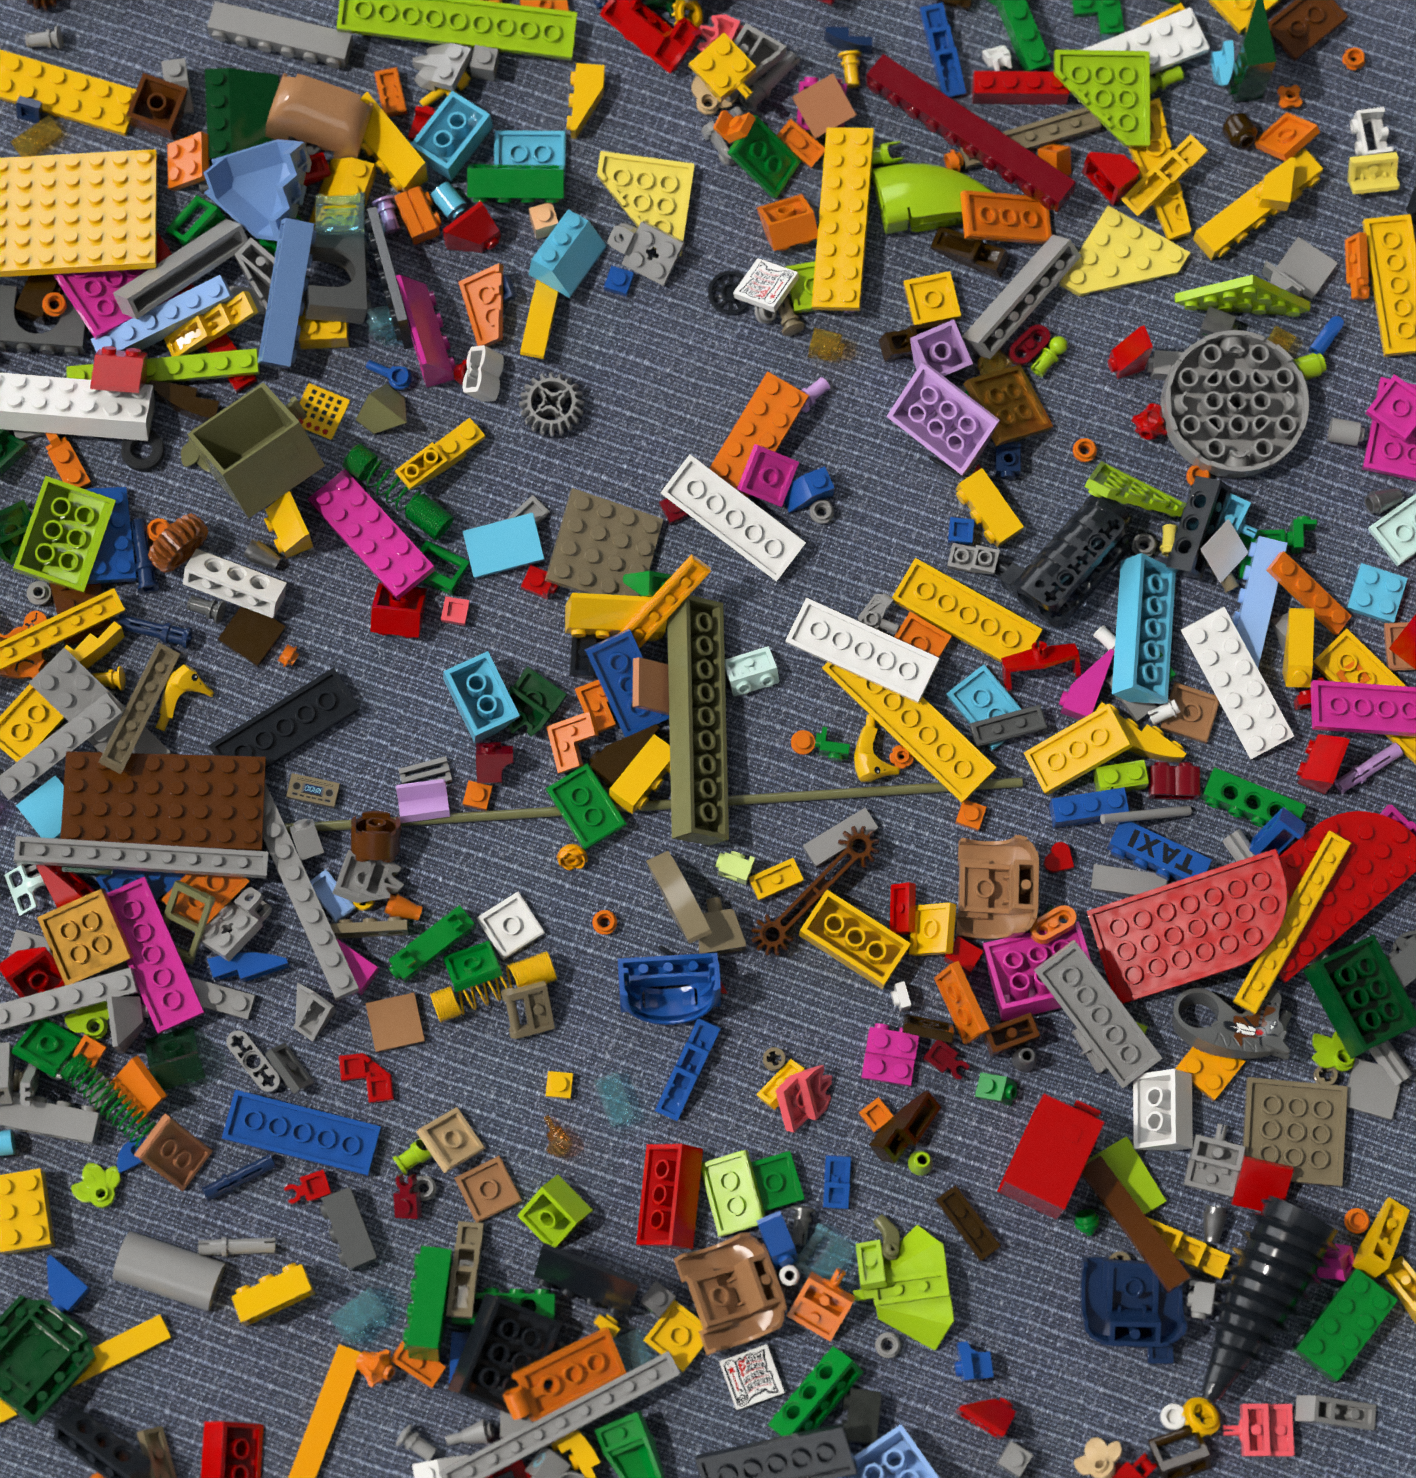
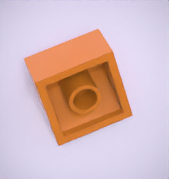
[757,194,818,251]

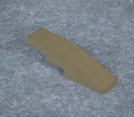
[446,1221,484,1319]

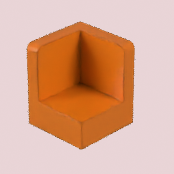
[1037,143,1071,176]

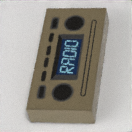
[286,773,340,809]

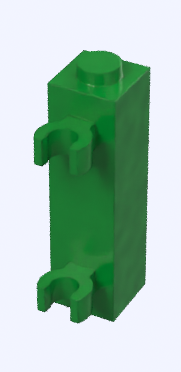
[388,905,476,983]

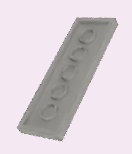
[29,648,170,754]
[1034,940,1162,1088]

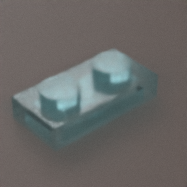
[594,1071,635,1128]

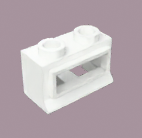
[1350,107,1393,156]

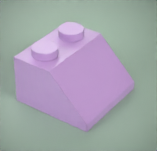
[910,319,973,376]

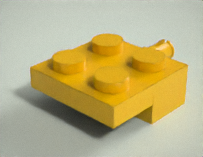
[689,33,756,103]

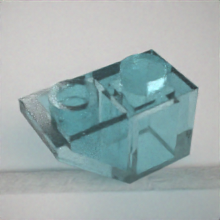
[366,305,396,346]

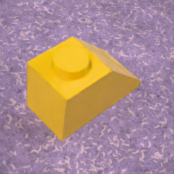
[1255,157,1296,211]

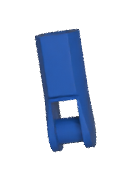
[1308,316,1344,355]

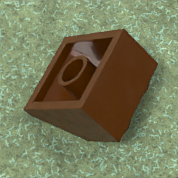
[126,73,188,140]

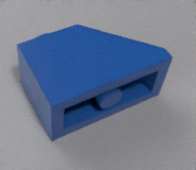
[784,466,834,514]
[756,1211,799,1270]
[47,1255,92,1313]

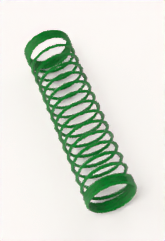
[60,1053,156,1148]

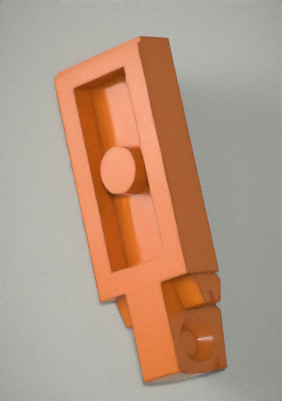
[1345,232,1370,301]
[45,433,92,488]

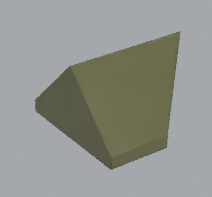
[356,384,407,435]

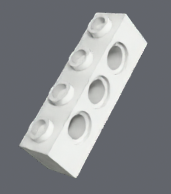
[183,549,287,618]

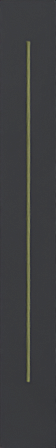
[284,777,1023,833]

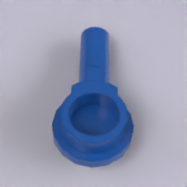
[366,360,412,390]

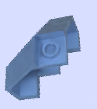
[204,139,311,241]

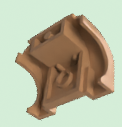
[265,73,374,159]
[956,835,1039,941]
[674,1233,787,1355]

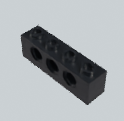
[1166,476,1232,579]
[53,1406,151,1478]

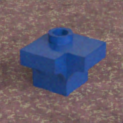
[954,1341,994,1382]

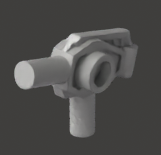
[858,593,899,634]

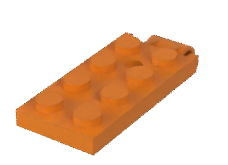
[503,1327,627,1421]

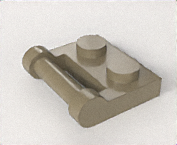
[501,981,555,1039]

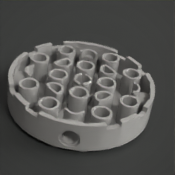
[1160,330,1309,478]

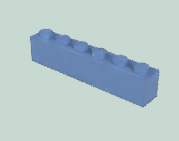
[257,218,316,368]

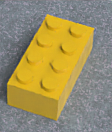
[799,890,911,989]

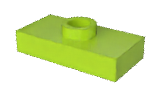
[856,1240,887,1291]

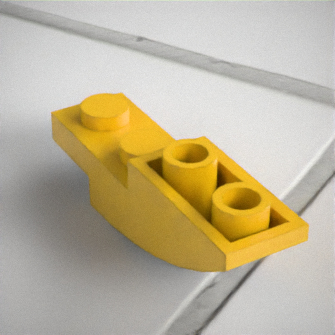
[395,418,485,490]
[1096,702,1187,763]
[540,1418,601,1478]

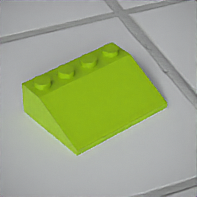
[13,476,116,592]

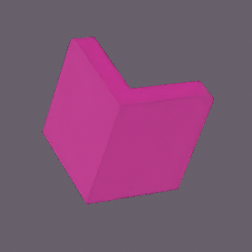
[1317,1244,1355,1281]

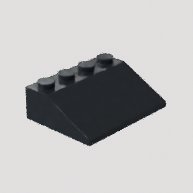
[534,1243,640,1318]
[447,1293,562,1420]

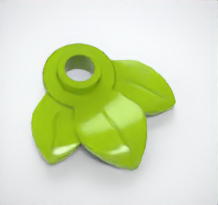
[64,1001,109,1040]
[1312,1031,1355,1071]
[71,1163,121,1208]

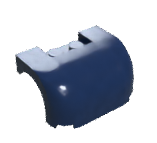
[1080,1256,1187,1347]

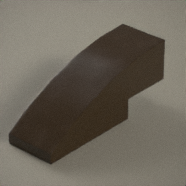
[930,227,1010,279]
[878,319,952,362]
[149,380,222,423]
[869,1091,941,1164]

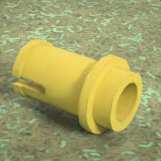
[1159,524,1178,557]

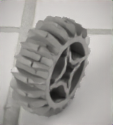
[519,372,584,437]

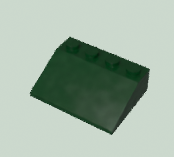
[1227,0,1277,103]
[205,68,279,167]
[1303,934,1416,1059]

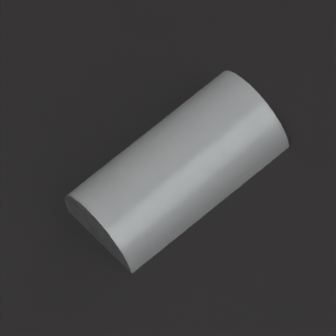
[113,1231,227,1312]

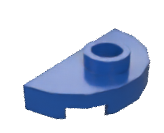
[117,1137,147,1174]

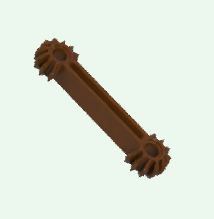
[751,826,880,956]

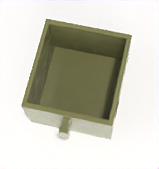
[187,382,325,518]

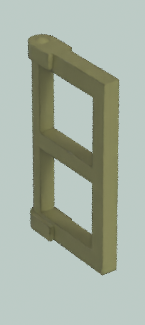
[163,880,216,964]

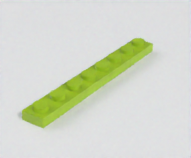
[66,348,260,385]

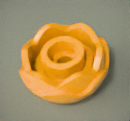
[557,844,588,871]

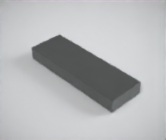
[969,705,1047,748]

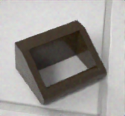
[1148,1426,1211,1478]

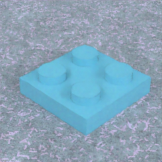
[1346,563,1408,623]

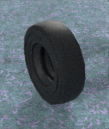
[121,430,165,472]

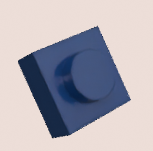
[604,265,634,297]
[948,517,974,545]

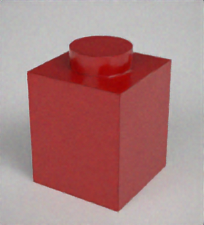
[943,936,983,976]

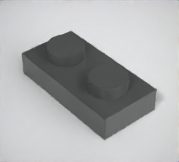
[265,1043,314,1094]

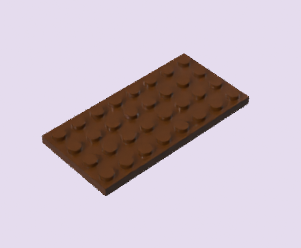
[60,751,266,851]

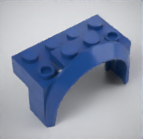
[618,953,721,1025]

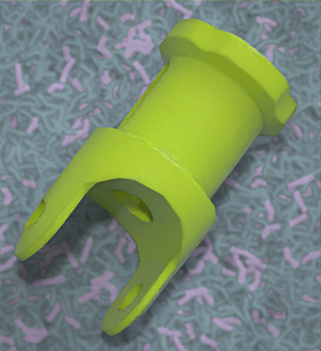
[872,141,905,165]
[392,1138,432,1175]

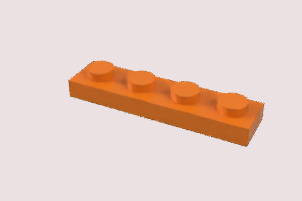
[1266,551,1352,635]

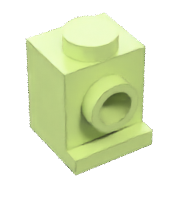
[715,851,755,885]

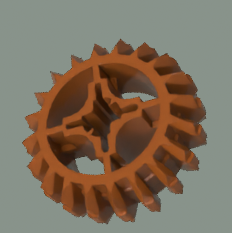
[148,513,209,573]

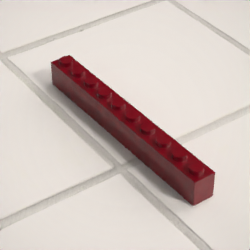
[866,54,1076,213]

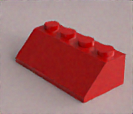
[636,1144,703,1249]
[201,1421,264,1478]

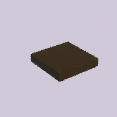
[218,606,286,667]
[902,1014,954,1043]

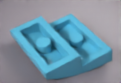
[16,775,64,839]

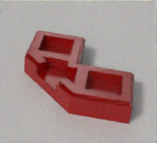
[339,1053,394,1104]

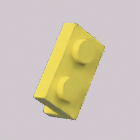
[1348,152,1400,194]

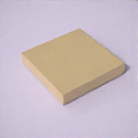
[416,1107,485,1174]

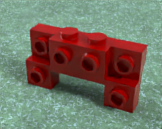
[599,0,702,74]

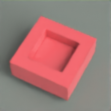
[441,596,470,626]

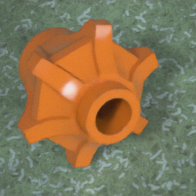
[356,1349,395,1388]

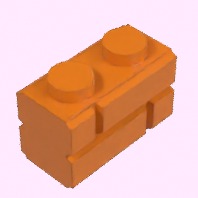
[394,186,442,245]

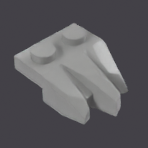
[412,43,473,91]
[332,850,404,903]

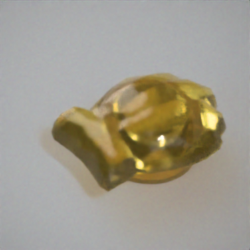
[977,349,1011,375]

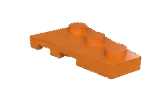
[458,263,503,347]

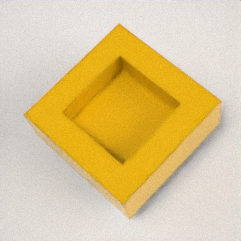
[546,1071,573,1100]
[593,1314,620,1339]

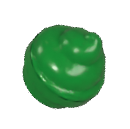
[1074,1209,1100,1236]

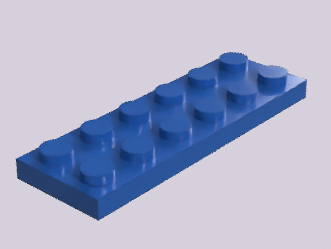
[222,1090,382,1176]

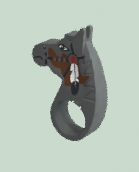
[1172,988,1290,1060]

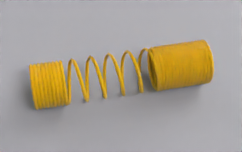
[430,951,558,1023]

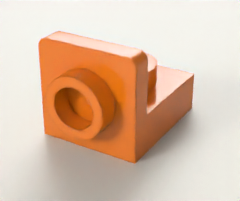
[713,110,756,143]

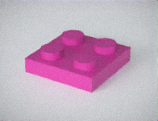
[1365,374,1416,441]
[737,444,799,507]

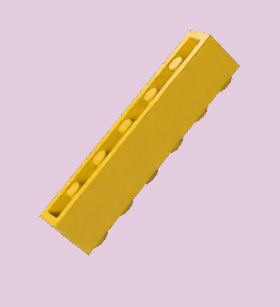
[1193,148,1323,260]

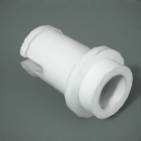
[1093,625,1116,655]
[1148,699,1181,726]
[779,1265,799,1286]

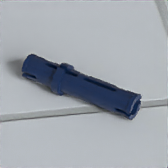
[201,1153,277,1202]

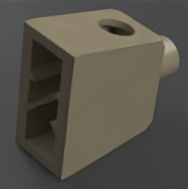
[699,897,746,955]

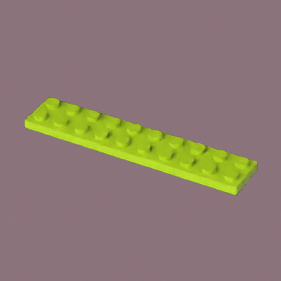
[336,0,577,60]

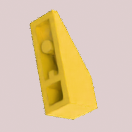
[1282,608,1314,687]
[1352,1197,1410,1279]
[1383,1256,1416,1323]

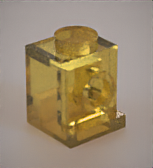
[808,328,845,361]

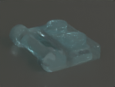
[316,192,365,235]
[792,1223,856,1280]

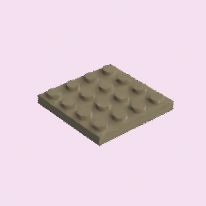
[545,488,663,596]
[1242,1077,1348,1187]

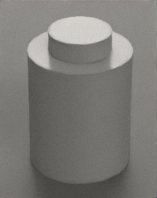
[1327,418,1365,446]

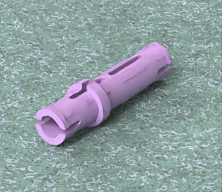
[1334,743,1403,794]

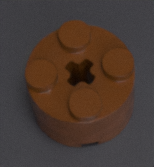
[351,811,401,862]

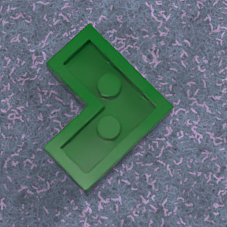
[1071,0,1124,37]

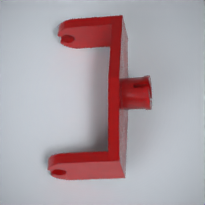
[1001,641,1081,691]

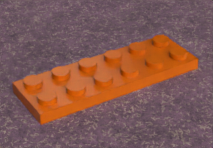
[709,371,809,498]

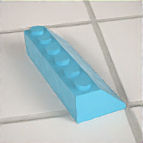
[1112,553,1176,704]

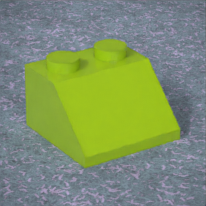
[517,1174,593,1248]

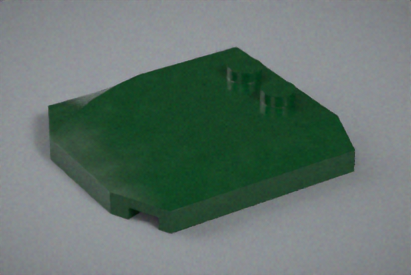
[0,1295,96,1426]

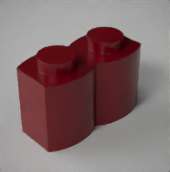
[1148,762,1200,800]

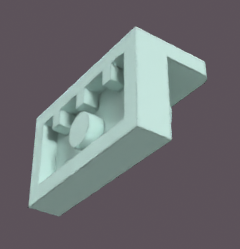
[725,646,779,696]

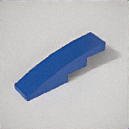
[919,2,966,97]
[655,1017,722,1121]

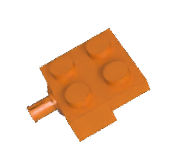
[787,1268,856,1342]

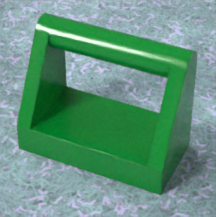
[165,195,226,247]
[420,541,470,596]
[623,571,672,597]

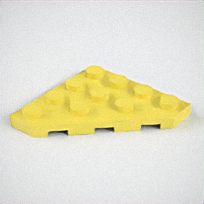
[597,151,695,256]
[1059,205,1190,297]

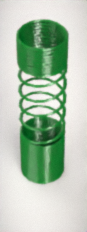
[342,443,454,540]

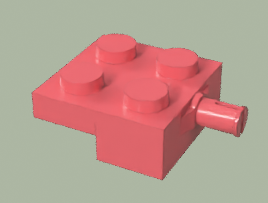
[1223,1404,1294,1457]

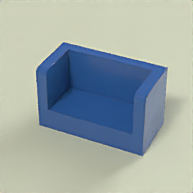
[1249,807,1306,855]

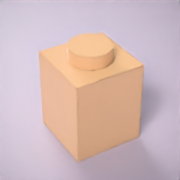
[529,203,558,240]

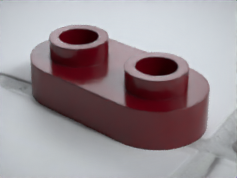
[1009,324,1050,366]

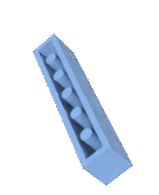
[91,275,234,352]
[1232,536,1287,668]

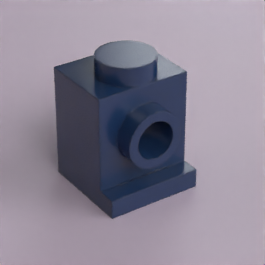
[994,442,1021,480]

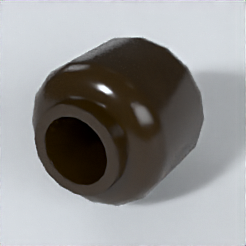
[1222,113,1257,149]

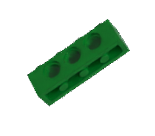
[1200,767,1306,828]
[452,1288,555,1325]
[768,1346,863,1437]

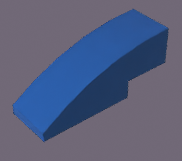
[207,952,290,983]

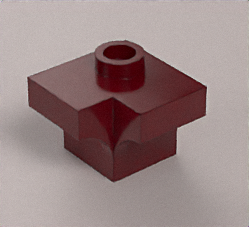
[476,742,513,783]

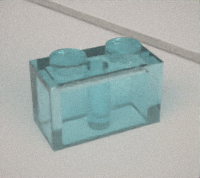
[329,1287,389,1344]

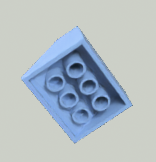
[839,1424,939,1478]

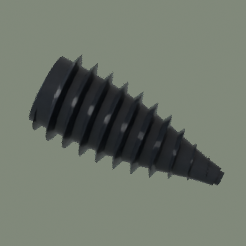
[1201,1195,1340,1403]

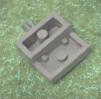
[1183,1124,1245,1198]

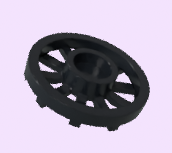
[708,271,750,315]

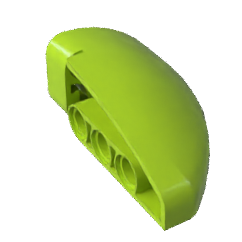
[872,163,994,234]

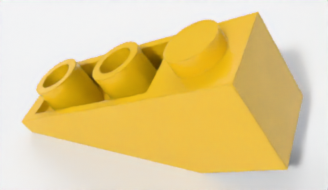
[567,63,605,139]

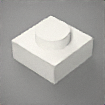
[891,981,911,1012]

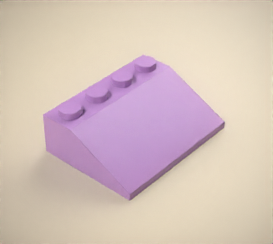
[886,361,1000,475]

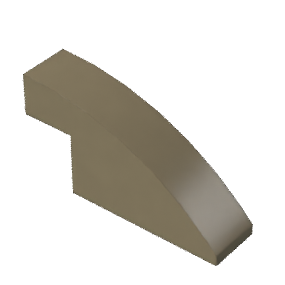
[646,851,712,944]

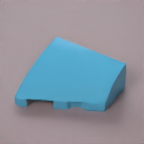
[1210,40,1234,87]

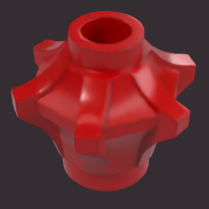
[1131,403,1167,440]

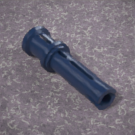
[130,518,160,593]
[117,614,193,649]

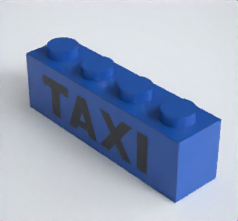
[1107,822,1212,881]

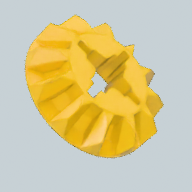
[671,0,703,28]
[1181,1397,1220,1437]

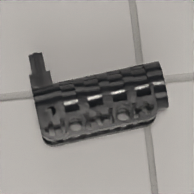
[995,495,1131,627]

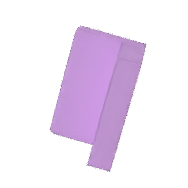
[396,779,450,823]

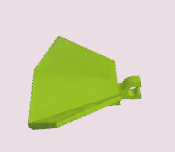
[853,1225,954,1351]

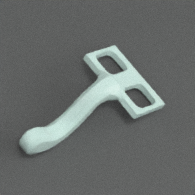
[4,865,86,916]

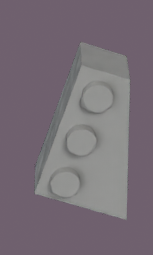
[725,23,787,102]
[235,238,307,311]

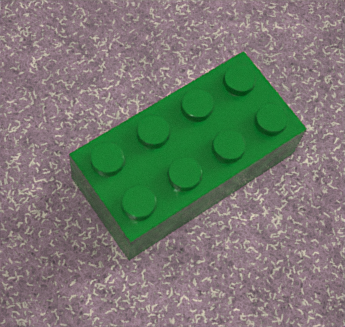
[467,164,565,203]
[403,1246,453,1362]
[1292,1269,1398,1383]

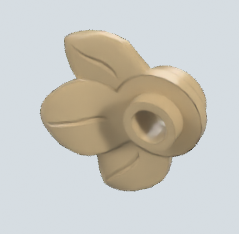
[692,76,738,115]
[1074,1437,1122,1478]

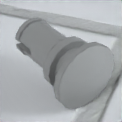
[25,26,63,49]
[396,1424,437,1461]

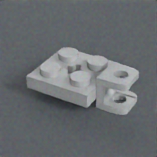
[607,220,685,286]
[200,887,272,962]

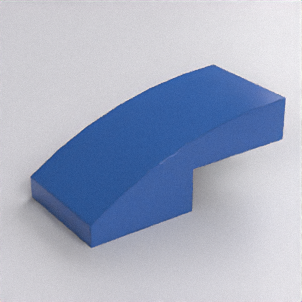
[823,1155,851,1209]

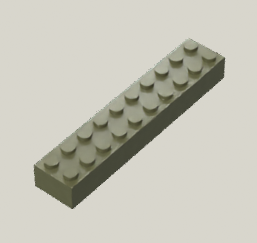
[667,595,729,846]

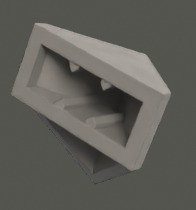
[293,983,337,1042]

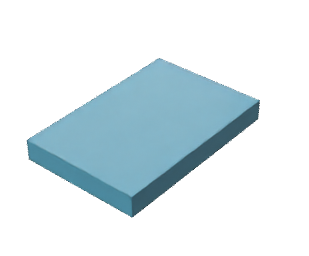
[494,130,566,165]
[463,513,545,579]
[946,664,1021,751]

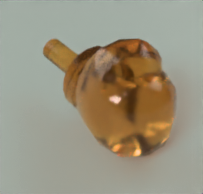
[544,1115,573,1157]

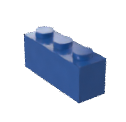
[1049,787,1129,828]

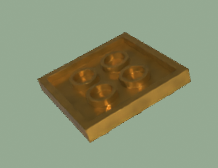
[964,365,1053,446]
[37,888,134,986]

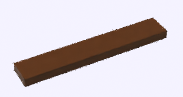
[1081,1156,1190,1292]

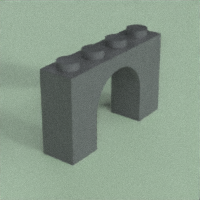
[305,227,371,324]
[0,285,89,356]

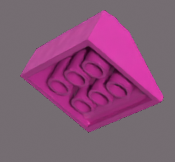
[396,275,456,388]
[983,921,1092,1022]

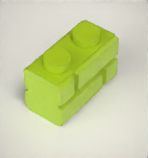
[1093,760,1149,792]

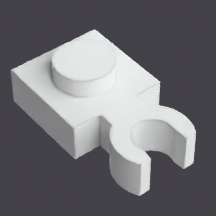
[982,45,1012,71]

